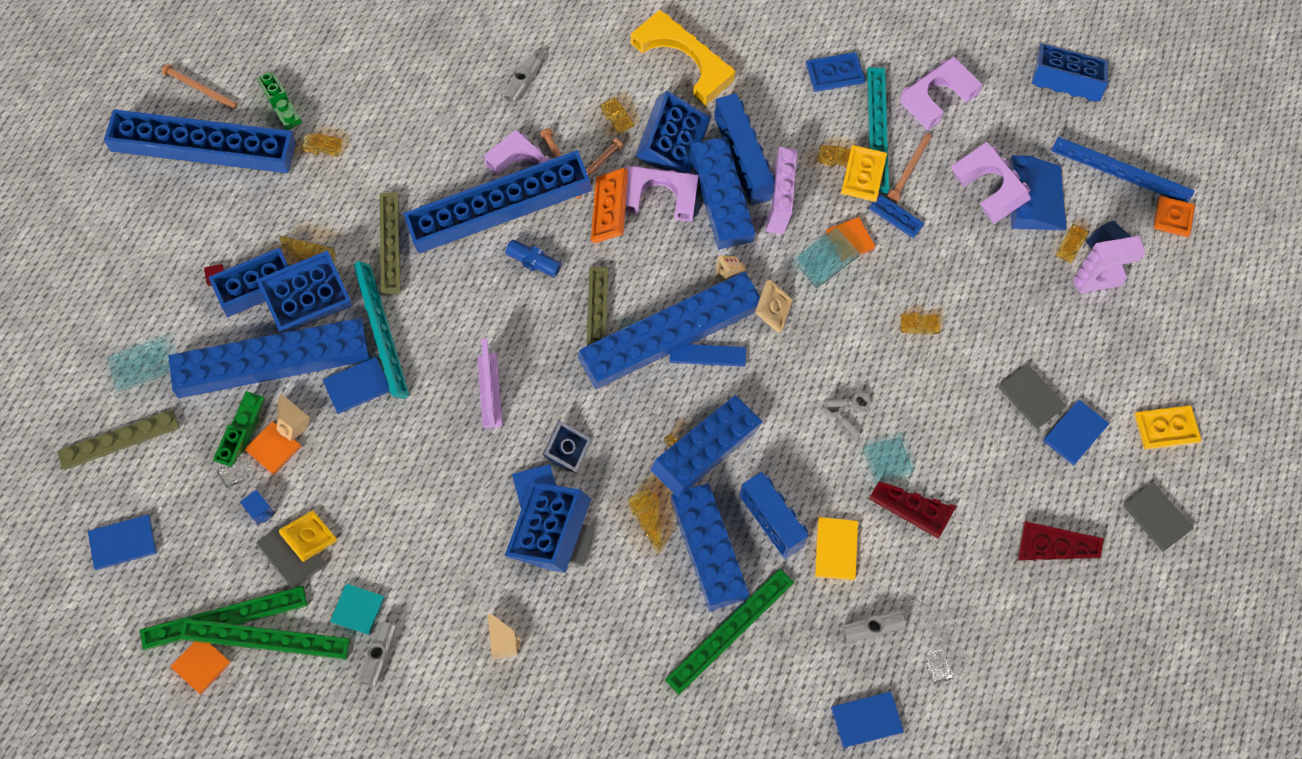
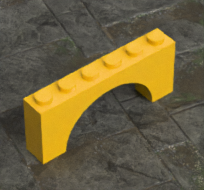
[631,10,736,106]

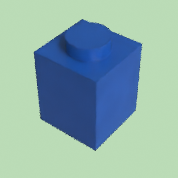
[240,490,274,525]

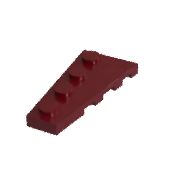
[869,481,957,539]
[1017,521,1104,561]

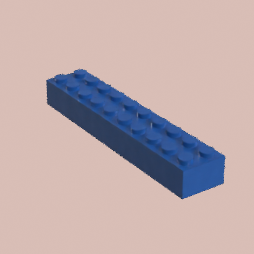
[104,109,296,173]
[403,150,592,254]
[578,271,760,390]
[168,318,370,398]

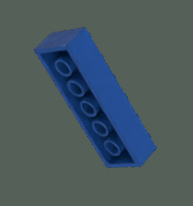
[714,93,775,206]
[690,137,755,250]
[650,395,763,498]
[670,483,749,612]

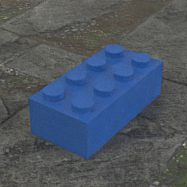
[209,247,288,318]
[739,472,809,559]

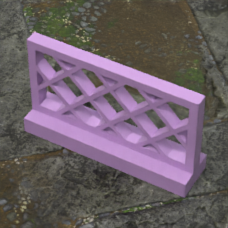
[477,338,502,428]

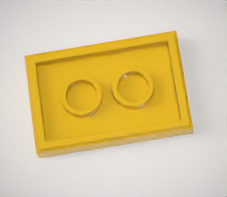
[841,145,887,202]
[1134,405,1202,450]
[815,517,858,581]

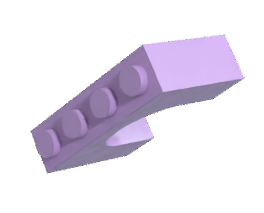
[900,57,983,130]
[484,130,551,175]
[951,142,1030,224]
[766,147,797,234]
[625,166,698,221]
[1073,236,1146,293]

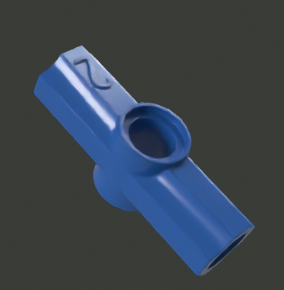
[505,239,562,278]

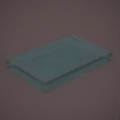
[793,228,860,289]
[107,337,170,392]

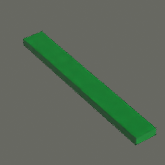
[665,569,794,695]
[139,586,308,650]
[180,618,350,660]

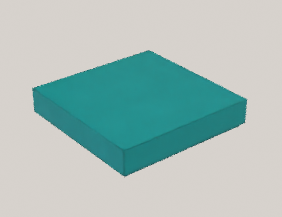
[330,583,385,636]

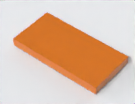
[591,167,628,243]

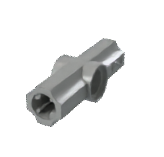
[502,54,541,104]
[841,611,906,643]
[358,621,397,687]

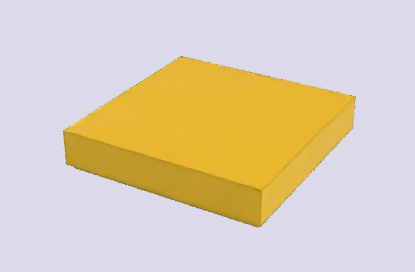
[279,510,337,562]

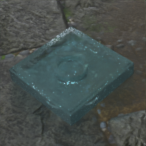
[863,437,913,484]

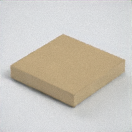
[755,280,793,332]

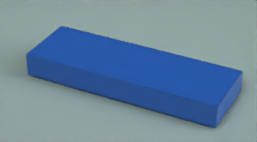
[869,194,925,239]

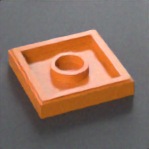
[1153,195,1195,237]
[825,217,875,262]
[244,421,301,475]
[170,642,231,695]

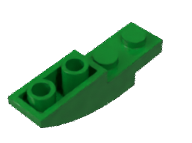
[257,70,302,130]
[213,391,265,468]

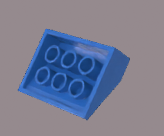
[1032,43,1108,102]
[635,91,710,173]
[1008,155,1066,231]
[256,250,352,333]
[504,482,591,573]

